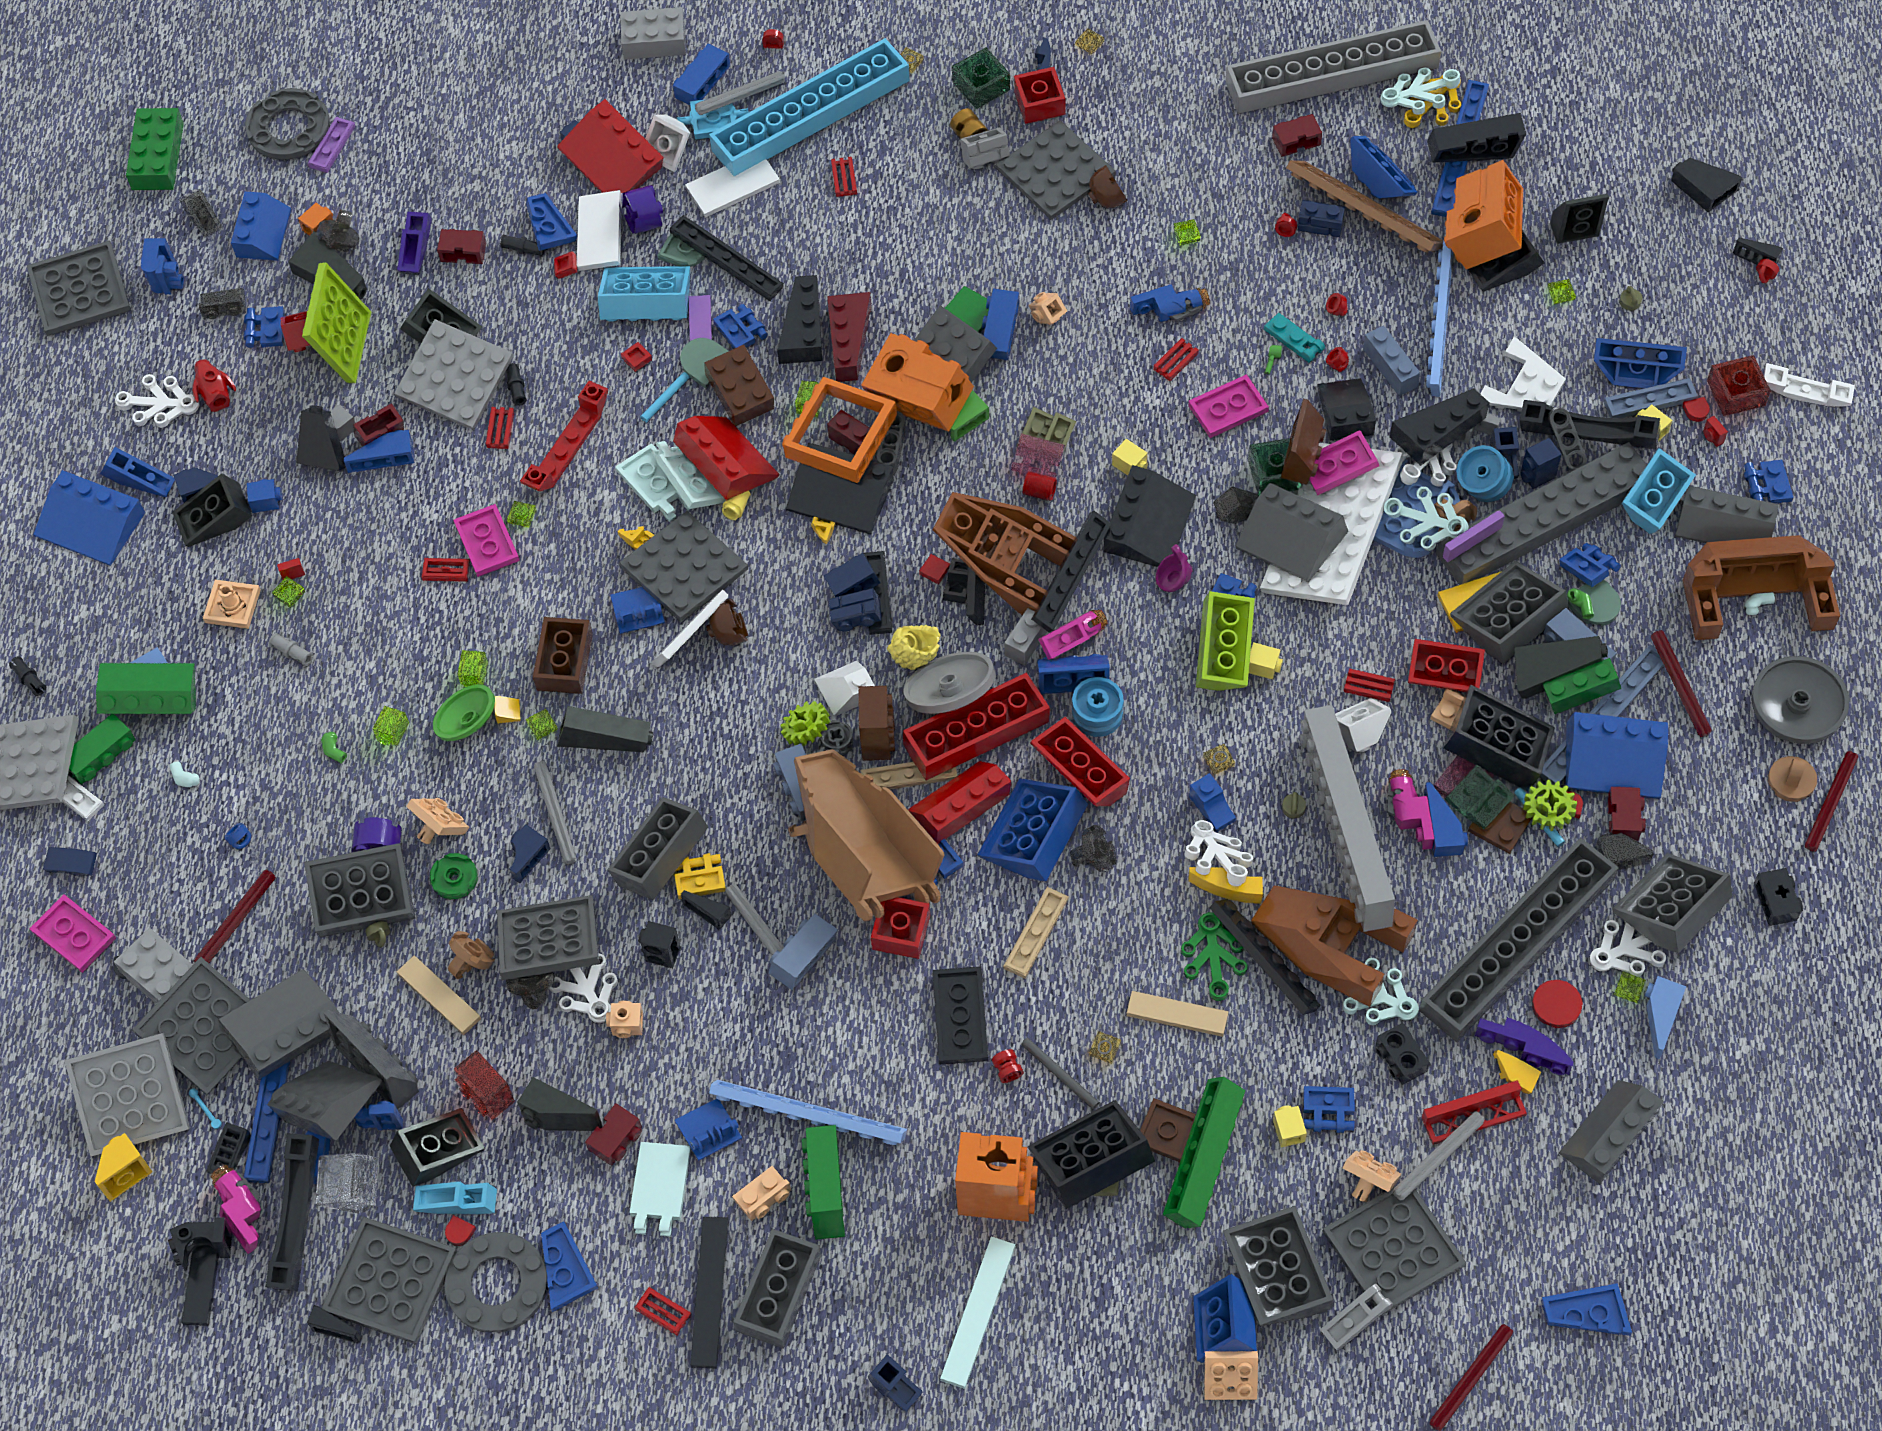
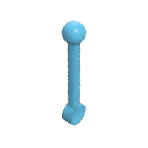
[189,1088,222,1129]

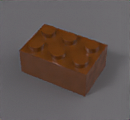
[704,345,774,427]
[533,617,593,694]
[858,685,895,761]

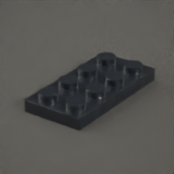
[932,966,988,1065]

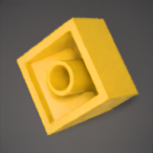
[95,1133,153,1202]

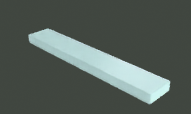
[940,1236,1015,1389]

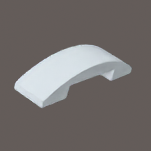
[1762,363,1855,406]

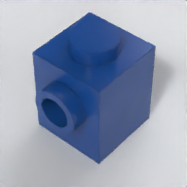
[247,479,283,513]

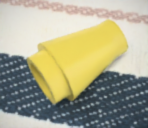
[722,491,751,520]

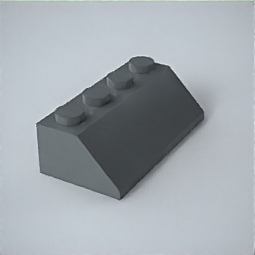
[1675,486,1779,543]
[1559,1080,1664,1184]

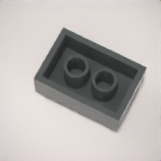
[914,305,997,383]

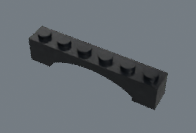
[1520,400,1661,450]
[265,1133,319,1292]

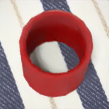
[1022,471,1057,501]

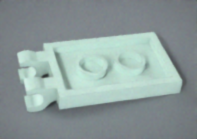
[652,441,726,509]
[615,443,689,522]
[630,1142,691,1237]

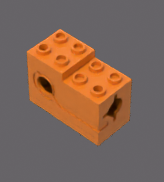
[1444,160,1523,270]
[861,333,974,432]
[955,1132,1038,1222]

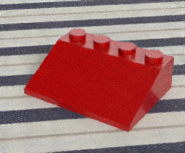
[557,99,664,194]
[673,416,780,500]

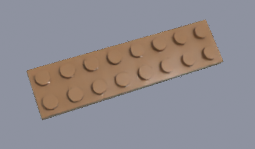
[1286,160,1443,253]

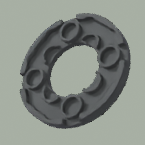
[245,88,330,160]
[445,1232,547,1333]

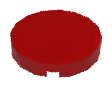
[1532,980,1583,1028]

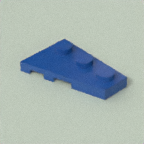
[526,193,577,251]
[541,1221,598,1312]
[1541,1283,1632,1336]

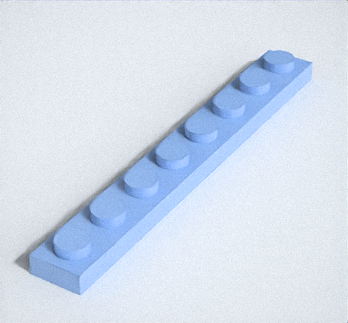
[1426,240,1453,397]
[709,1080,907,1145]

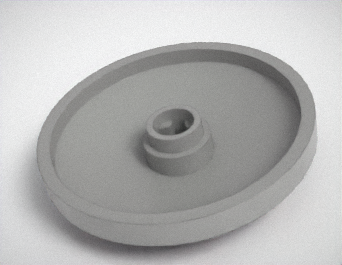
[904,652,996,714]

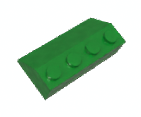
[96,663,196,714]

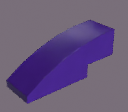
[397,211,432,273]

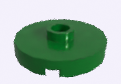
[430,853,478,900]

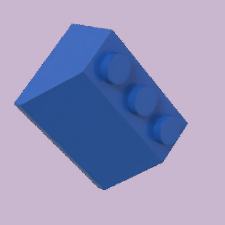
[231,191,291,261]
[1037,654,1110,694]
[1193,1274,1257,1363]

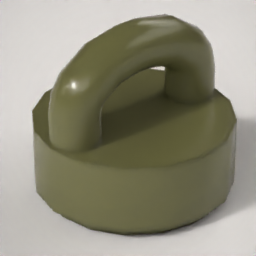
[1619,286,1642,311]
[1282,792,1306,819]
[365,921,391,948]

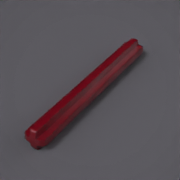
[1651,630,1712,737]
[1805,751,1858,852]
[193,869,276,963]
[1429,1324,1513,1431]

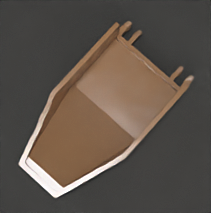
[794,749,944,921]

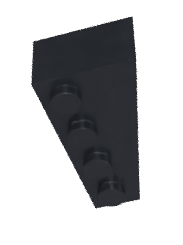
[1427,113,1526,163]
[777,275,823,364]
[1389,388,1490,466]

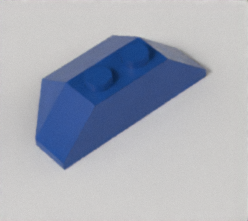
[1350,136,1417,199]
[1594,338,1687,388]

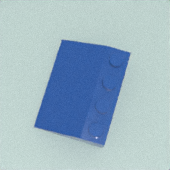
[33,470,145,566]
[1566,712,1668,799]
[977,778,1088,882]

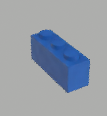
[673,43,730,105]
[982,288,1020,360]

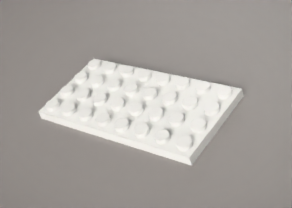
[1260,443,1404,605]

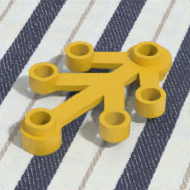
[1404,75,1461,128]

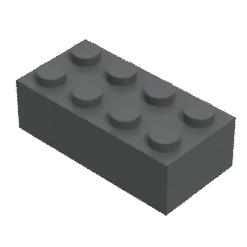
[607,797,708,900]
[733,1229,822,1349]

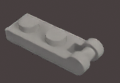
[1320,1284,1393,1351]

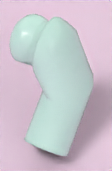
[1744,592,1775,615]
[169,762,200,787]

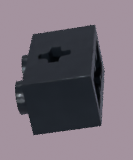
[1754,868,1803,926]

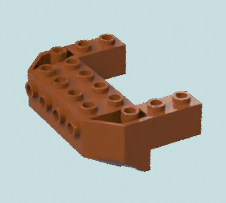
[1682,535,1840,640]

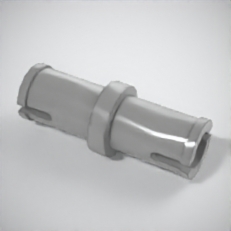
[269,633,314,666]

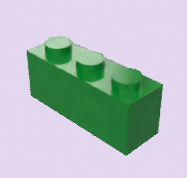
[1543,658,1622,714]
[68,714,136,785]

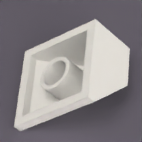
[645,114,690,172]
[814,661,875,717]
[1335,698,1391,752]

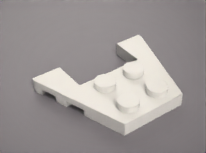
[1480,337,1566,412]

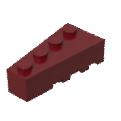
[827,292,872,382]

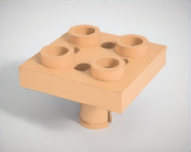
[203,580,261,629]
[406,798,469,844]
[1343,1150,1401,1202]
[1204,1351,1258,1400]

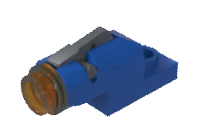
[1130,284,1210,322]

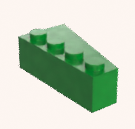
[802,1125,845,1240]

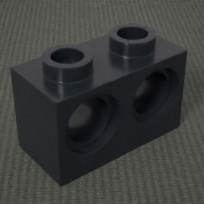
[638,921,681,969]
[1375,1023,1430,1085]

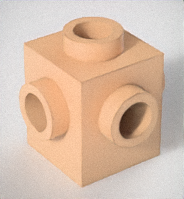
[1028,292,1067,325]
[606,1001,643,1038]

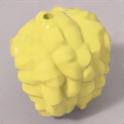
[887,625,941,670]

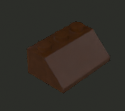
[1281,398,1326,485]

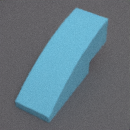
[413,1182,497,1214]

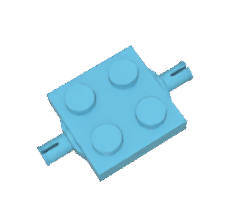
[677,99,749,140]

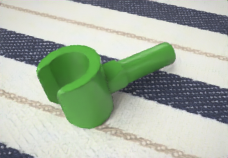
[1264,345,1282,374]

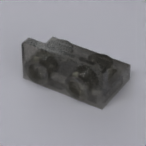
[199,288,246,319]

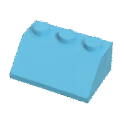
[1622,448,1696,534]

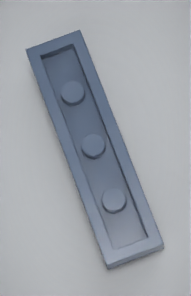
[1604,378,1698,418]

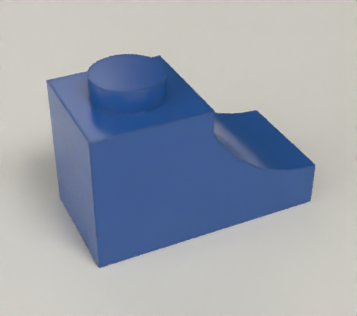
[1189,773,1236,832]

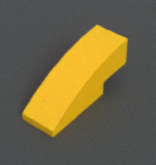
[1188,867,1263,904]

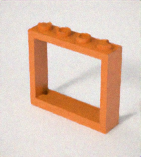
[782,377,897,483]

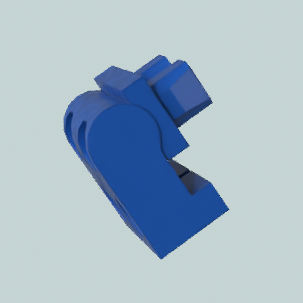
[141,238,184,294]

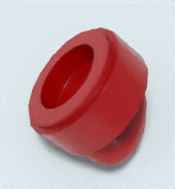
[1275,213,1297,237]
[1756,259,1779,284]
[1326,293,1348,316]
[1326,347,1349,372]

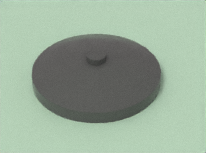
[1751,656,1849,744]

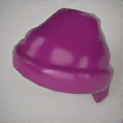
[1156,544,1193,592]

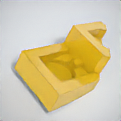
[811,517,835,544]
[618,526,654,550]
[1493,1050,1541,1094]

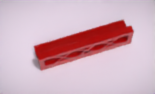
[1421,1080,1527,1145]

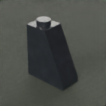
[1671,158,1742,212]
[296,405,346,471]

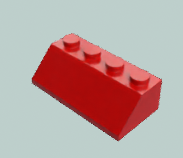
[1030,717,1130,806]
[908,761,1011,844]

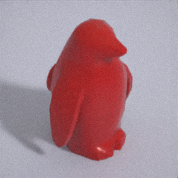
[192,359,236,412]

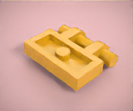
[674,853,726,900]

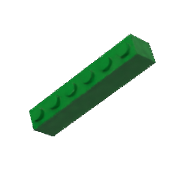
[1162,1076,1246,1228]

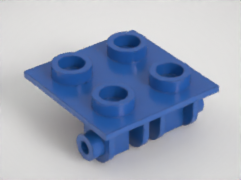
[610,587,665,634]
[674,1099,742,1161]

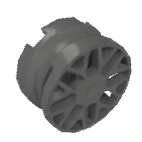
[820,720,853,756]

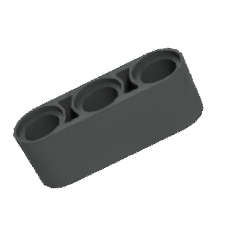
[1548,406,1587,470]
[877,411,906,475]

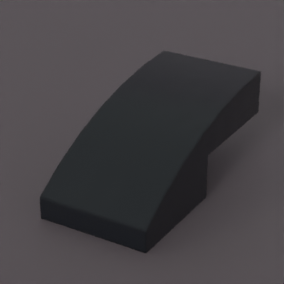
[943,558,968,604]

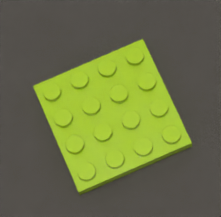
[302,262,371,383]

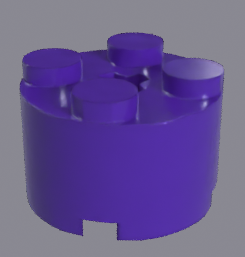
[621,185,663,234]
[351,817,402,853]

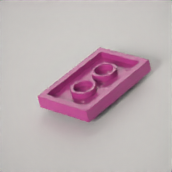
[1188,374,1269,438]
[1309,431,1379,496]
[453,504,520,577]
[29,894,116,973]

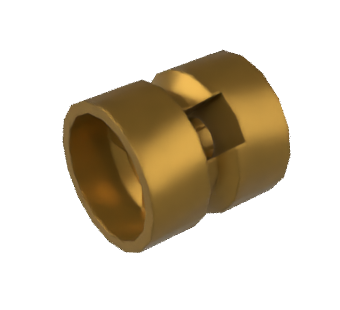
[950,108,989,139]

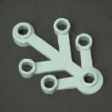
[1380,68,1460,115]
[1384,486,1469,551]
[1343,958,1419,1025]

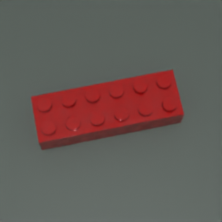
[903,672,1050,781]

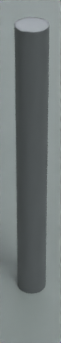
[1021,1037,1100,1110]

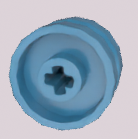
[1456,445,1514,502]
[1072,677,1124,737]

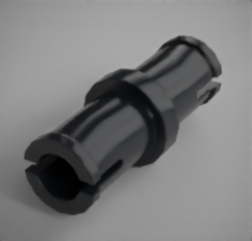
[500,234,545,257]
[505,363,527,406]
[9,656,47,696]

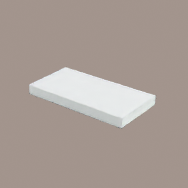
[685,159,780,218]
[577,190,622,271]
[651,590,728,668]

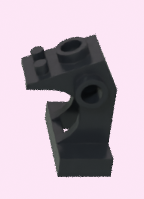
[168,1217,232,1271]

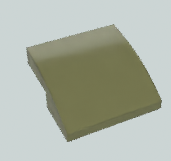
[1016,407,1076,459]

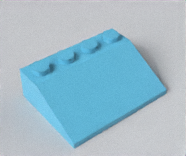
[598,266,690,321]

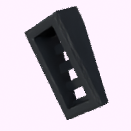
[1733,238,1784,265]
[681,890,732,930]
[206,1122,251,1177]
[307,1305,361,1344]

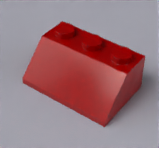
[1408,639,1485,692]

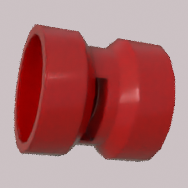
[991,1049,1024,1083]

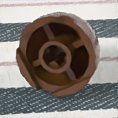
[1088,165,1128,209]
[706,598,748,646]

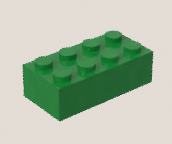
[126,108,184,190]

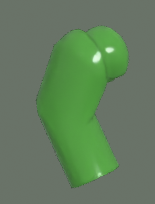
[1567,588,1594,619]
[321,731,347,764]

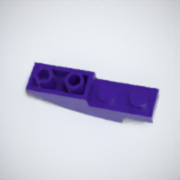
[1475,1017,1574,1075]

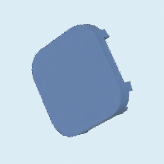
[1373,460,1460,558]

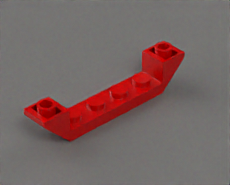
[520,381,608,492]

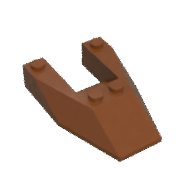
[932,492,1076,615]
[1251,885,1418,1007]

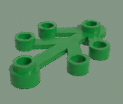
[1181,912,1248,1001]

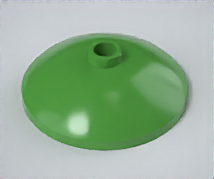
[433,684,495,741]

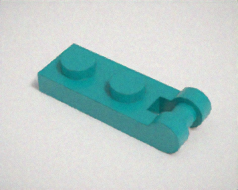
[1264,312,1325,363]

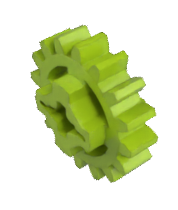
[780,701,830,746]
[1523,780,1577,831]

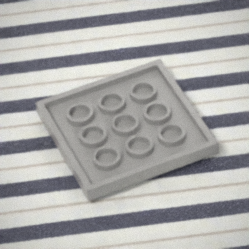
[394,319,514,430]
[0,715,79,810]
[64,1033,190,1157]

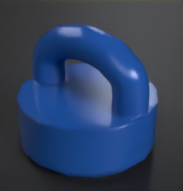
[225,823,251,850]

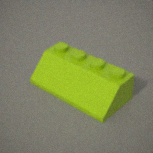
[1196,591,1255,691]

